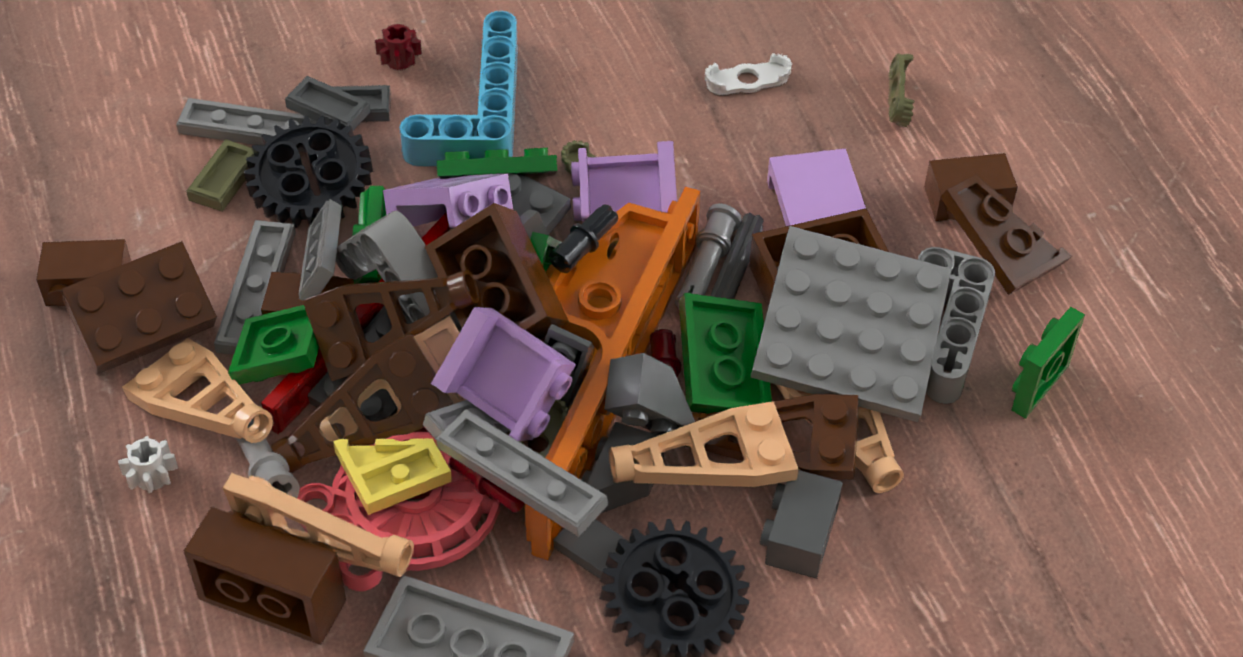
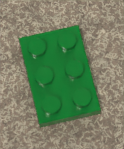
[437,148,558,177]
[678,293,772,414]

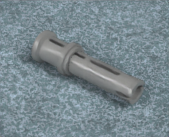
[675,203,742,309]
[234,420,300,498]

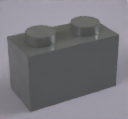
[760,470,843,579]

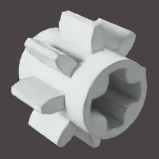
[118,436,178,493]

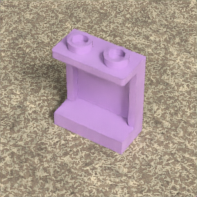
[571,141,677,223]
[767,149,866,226]
[383,174,513,228]
[431,307,576,441]

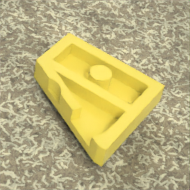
[333,439,452,515]

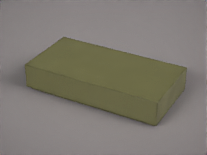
[186,139,254,212]

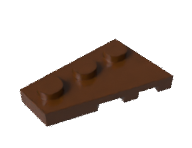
[940,174,1072,295]

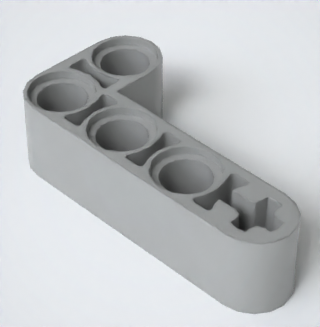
[918,247,995,404]

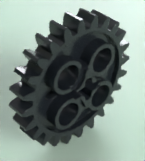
[244,116,373,228]
[599,519,750,657]

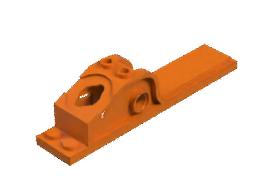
[525,186,701,561]

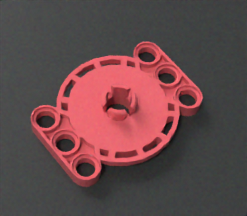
[297,427,500,591]

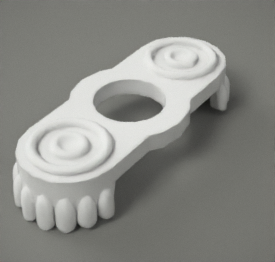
[705,53,792,95]

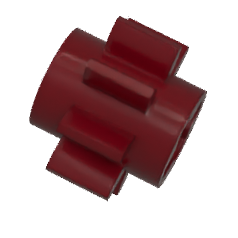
[375,24,422,70]

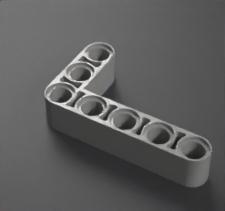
[335,211,462,331]

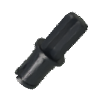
[549,204,618,273]

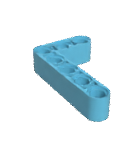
[399,11,518,166]

